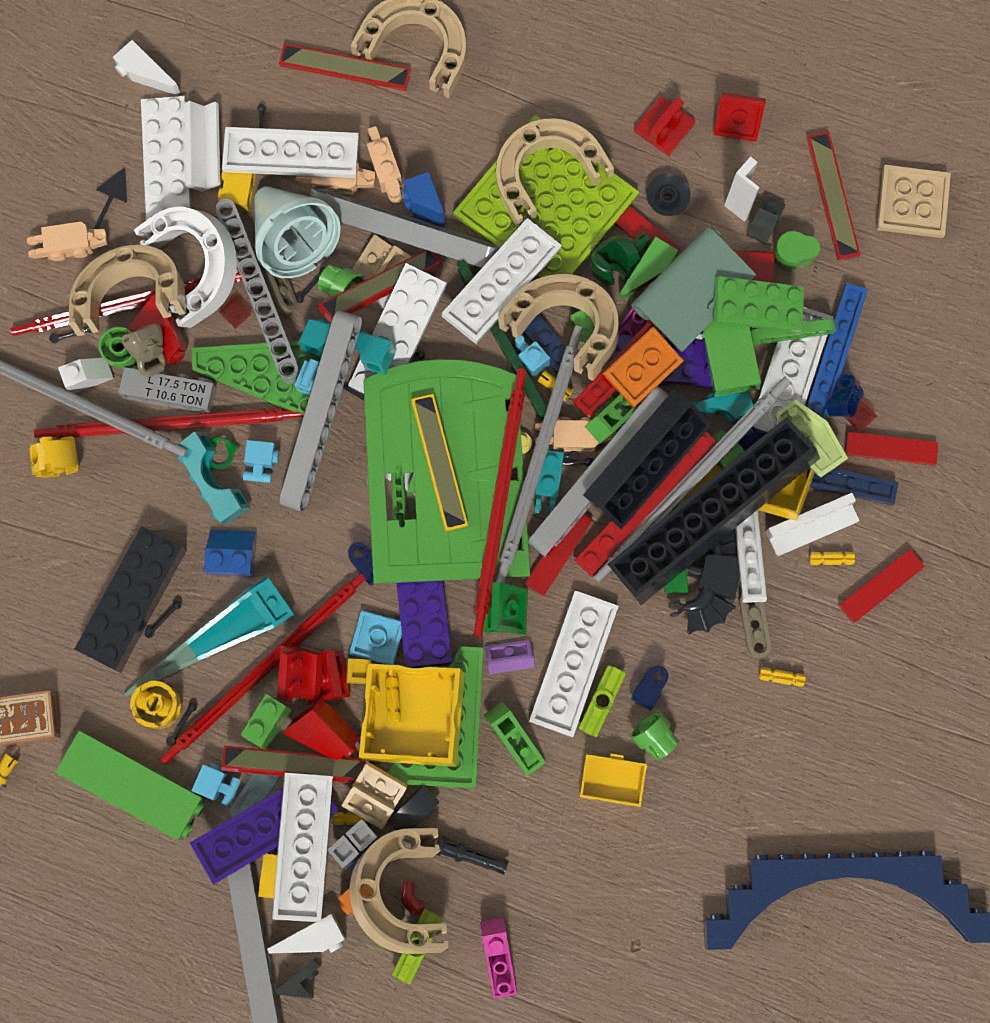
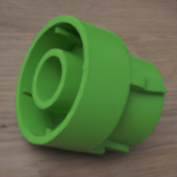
[317,264,364,298]
[99,327,137,368]
[630,711,679,760]

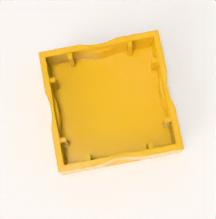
[359,664,465,767]

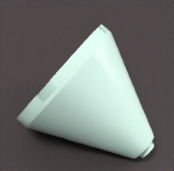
[254,187,341,278]

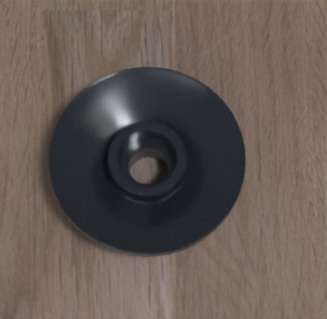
[646,173,691,216]

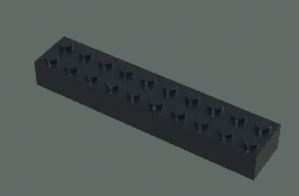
[607,417,820,605]

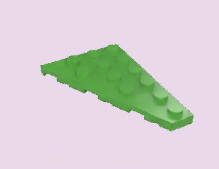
[192,341,321,416]
[388,646,484,788]

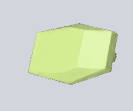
[775,400,848,478]

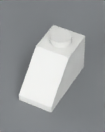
[58,358,114,394]

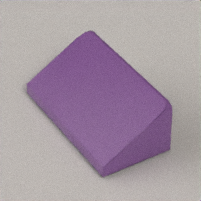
[485,639,535,674]

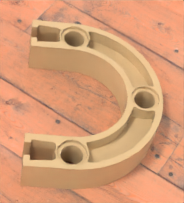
[351,0,466,98]
[496,118,614,228]
[69,245,185,336]
[498,274,619,381]
[350,828,449,954]

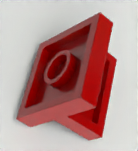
[713,92,766,142]
[634,96,696,157]
[277,645,323,701]
[307,650,350,705]

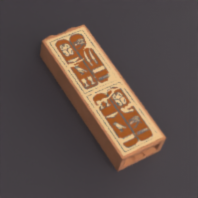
[0,690,60,747]

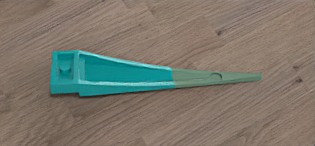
[124,576,294,696]

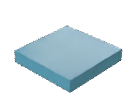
[349,610,402,665]

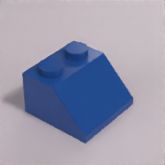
[401,172,445,228]
[204,530,257,577]

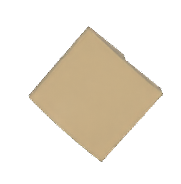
[352,234,412,281]
[341,761,407,829]

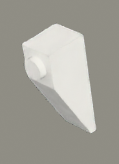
[113,40,180,95]
[267,913,346,953]

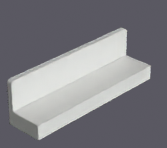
[184,101,220,192]
[724,156,759,221]
[766,493,859,556]

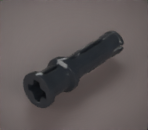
[436,835,509,875]

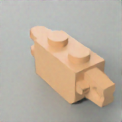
[366,126,403,203]
[296,163,376,196]
[27,222,108,261]
[535,417,616,452]

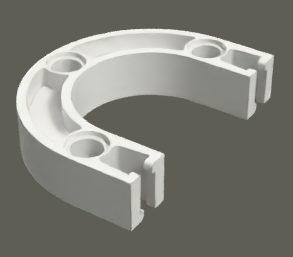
[134,207,237,328]

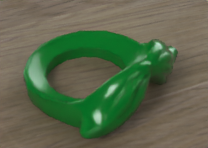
[209,436,239,469]

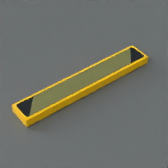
[411,394,468,532]

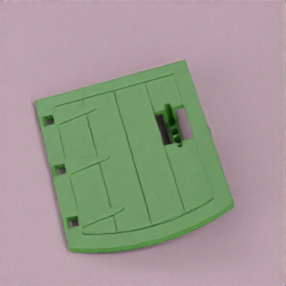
[363,360,530,584]

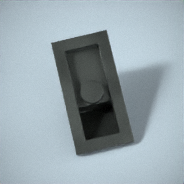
[746,195,786,245]
[275,958,321,998]

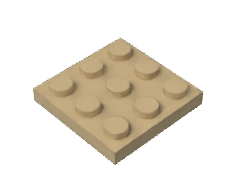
[877,165,951,238]

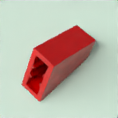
[127,294,188,365]
[283,698,360,761]

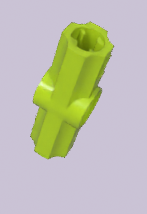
[578,665,626,738]
[392,909,443,984]

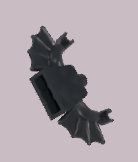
[668,529,740,635]

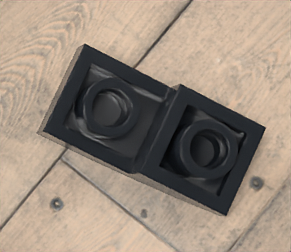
[388,785,440,830]

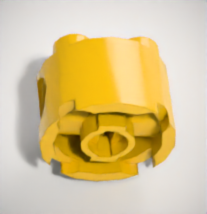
[29,437,79,478]
[130,681,182,729]

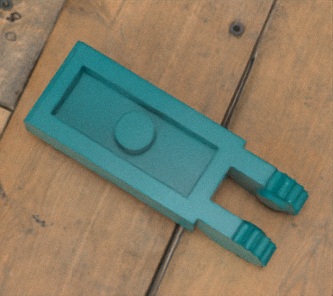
[534,451,564,515]

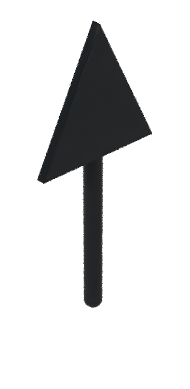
[94,168,127,229]

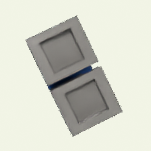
[328,819,379,868]

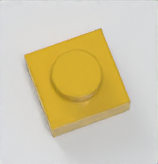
[346,658,371,684]

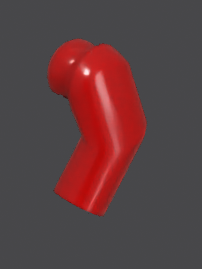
[401,881,425,915]

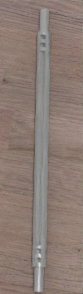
[495,326,583,583]
[0,360,188,457]
[593,376,792,583]

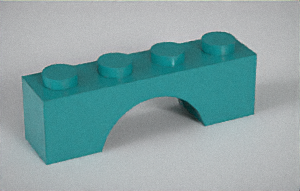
[299,319,396,375]
[692,391,753,423]
[177,431,251,523]

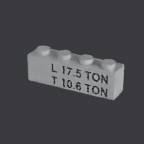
[119,366,216,414]

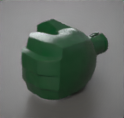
[591,232,651,286]

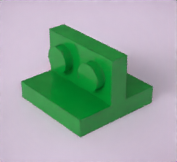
[484,582,528,635]

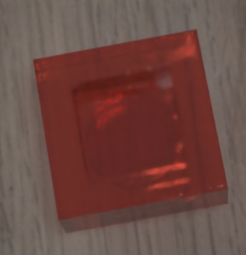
[219,297,251,329]
[844,400,877,433]

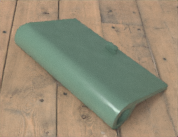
[631,227,756,352]

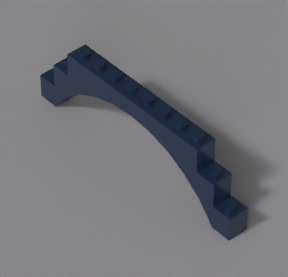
[703,851,990,950]

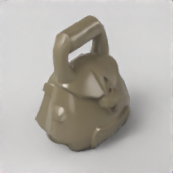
[122,323,166,378]

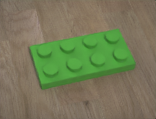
[714,276,804,333]

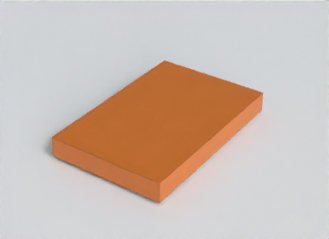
[602,327,684,407]

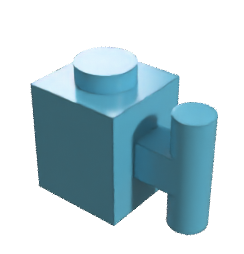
[515,336,550,379]
[295,359,320,395]
[243,440,280,483]
[192,763,241,807]

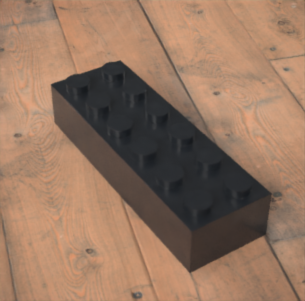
[583,390,711,530]
[74,526,186,673]

